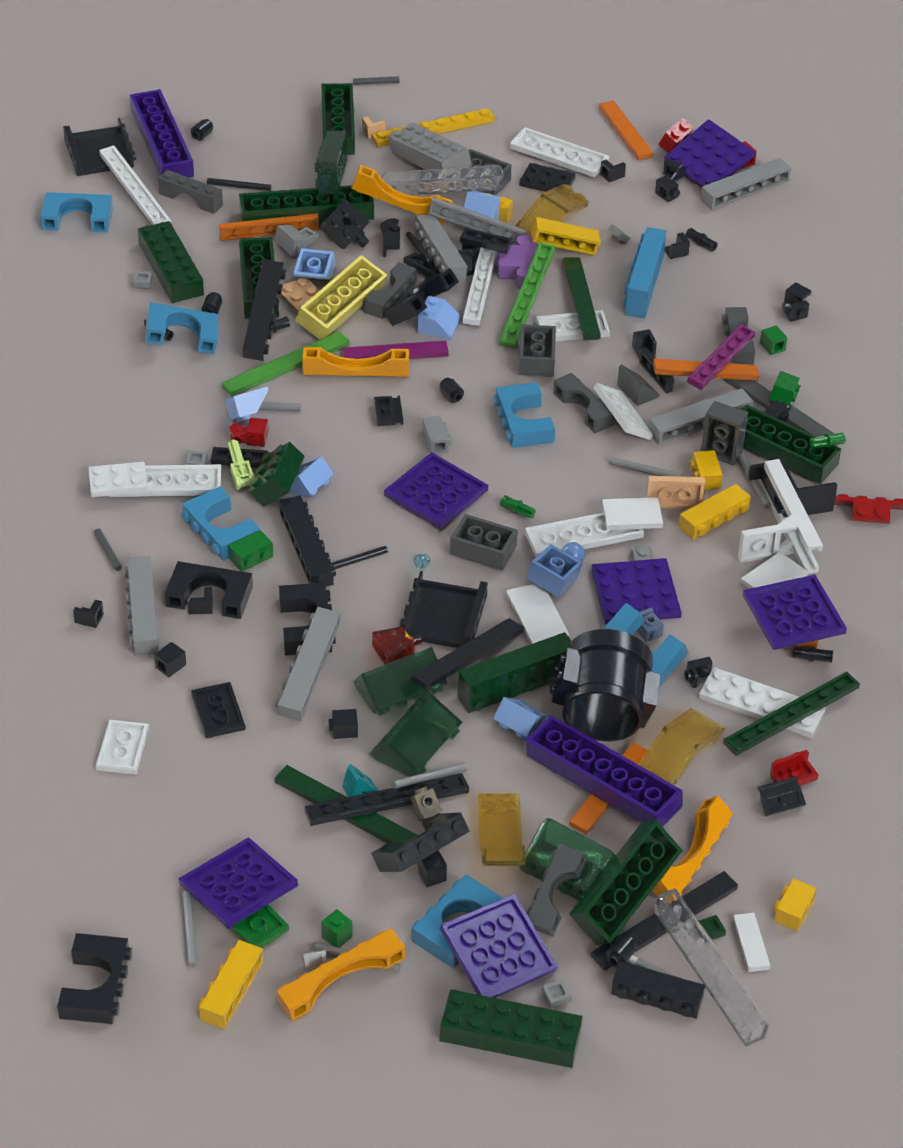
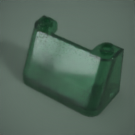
[369,690,462,777]

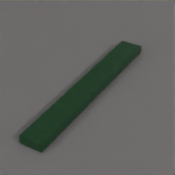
[563,257,601,340]
[723,671,860,756]
[275,765,418,843]

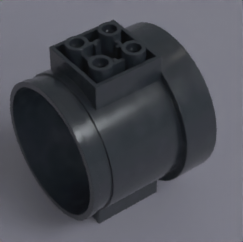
[550,629,660,742]

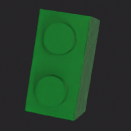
[769,371,801,405]
[228,530,273,571]

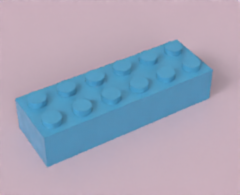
[623,227,667,318]

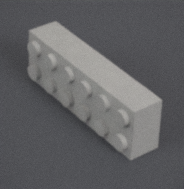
[388,123,472,179]

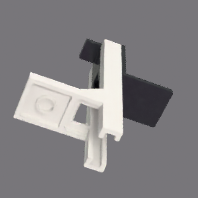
[738,458,838,574]

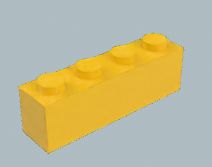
[531,217,601,255]
[679,484,751,540]
[198,940,263,1029]

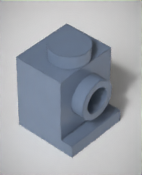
[637,607,664,642]

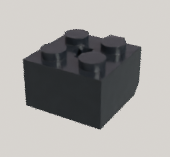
[319,199,370,249]

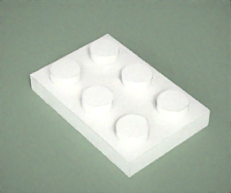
[89,462,148,497]

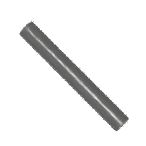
[353,76,400,85]
[94,528,122,571]

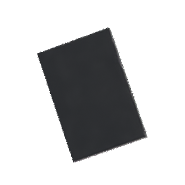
[191,682,245,738]

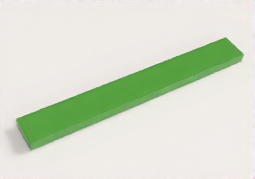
[499,242,556,349]
[222,331,350,397]

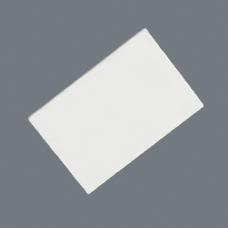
[602,497,663,530]
[741,552,808,589]
[96,719,149,775]

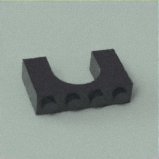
[384,268,459,326]
[165,561,253,619]
[279,583,336,656]
[371,812,470,872]
[57,933,132,1024]

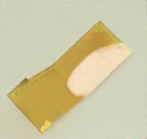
[515,184,589,235]
[638,708,725,786]
[478,793,525,866]

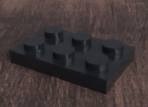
[519,163,576,197]

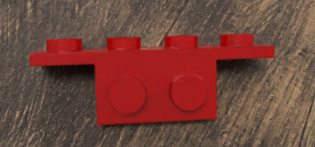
[834,494,903,524]

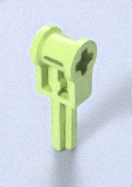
[228,440,254,490]

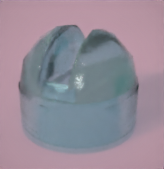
[414,553,430,570]

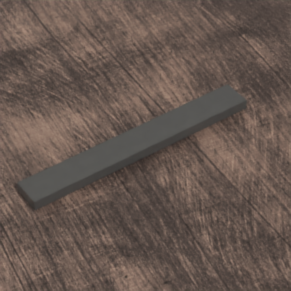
[723,379,837,446]

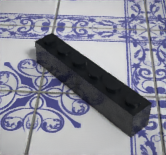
[242,259,286,361]
[279,495,336,586]

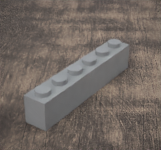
[700,158,791,210]
[412,215,468,282]
[648,389,753,445]
[124,556,158,655]
[276,607,340,721]

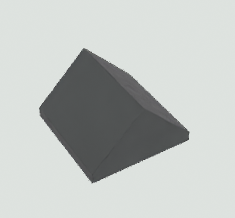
[617,364,660,406]

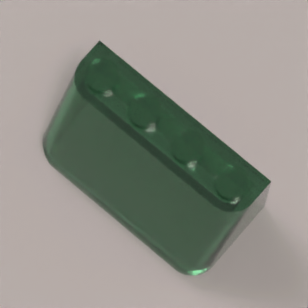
[353,647,448,716]
[520,818,615,902]

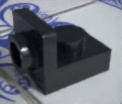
[684,656,713,688]

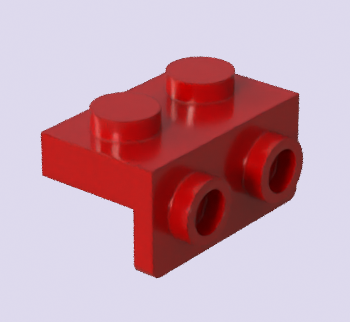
[770,750,819,786]

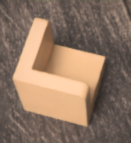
[362,116,386,139]

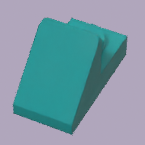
[342,764,379,797]

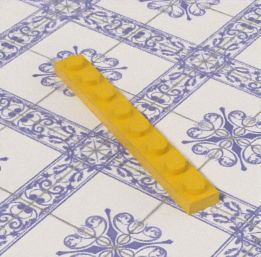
[372,108,495,148]

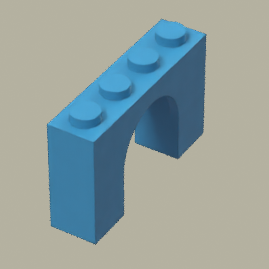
[40,192,113,232]
[145,302,218,354]
[493,382,555,448]
[181,486,261,560]
[604,603,689,686]
[411,874,503,969]

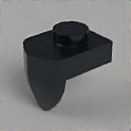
[663,159,686,182]
[380,218,400,233]
[782,300,810,322]

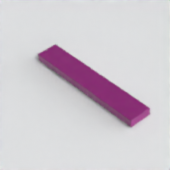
[687,324,756,390]
[342,340,449,359]

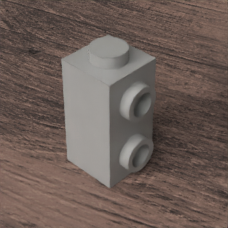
[274,225,309,257]
[422,415,451,454]

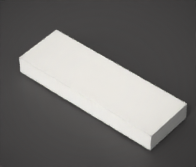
[733,913,770,972]

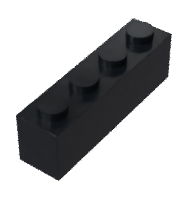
[611,961,706,1019]

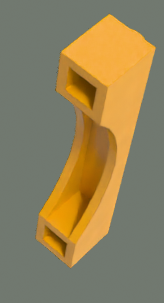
[351,164,453,225]
[302,347,409,377]
[652,796,733,903]
[276,928,406,1022]

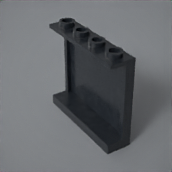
[63,117,136,176]
[399,571,488,648]

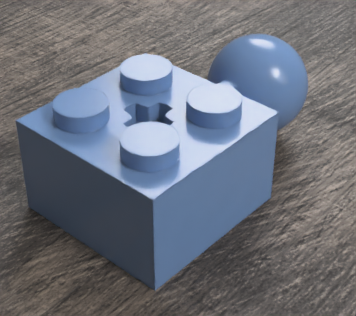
[526,542,585,598]

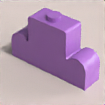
[495,235,539,289]

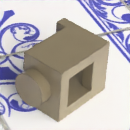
[410,787,443,821]

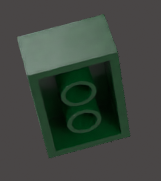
[249,442,305,506]

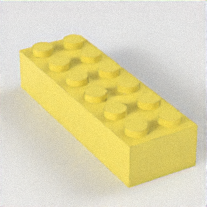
[295,255,387,340]

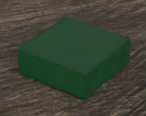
[697,915,726,942]

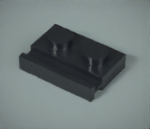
[374,395,403,426]
[757,776,806,817]

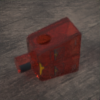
[372,627,422,671]

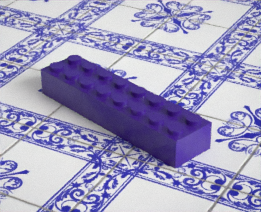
[130,89,194,178]
[525,715,683,827]

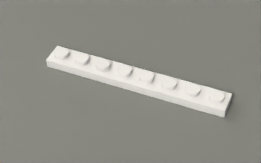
[99,145,171,225]
[463,247,498,326]

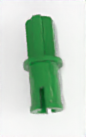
[809,432,846,448]
[500,495,536,518]

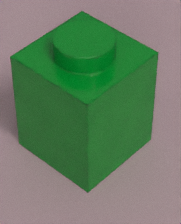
[760,325,787,355]
[321,909,353,948]

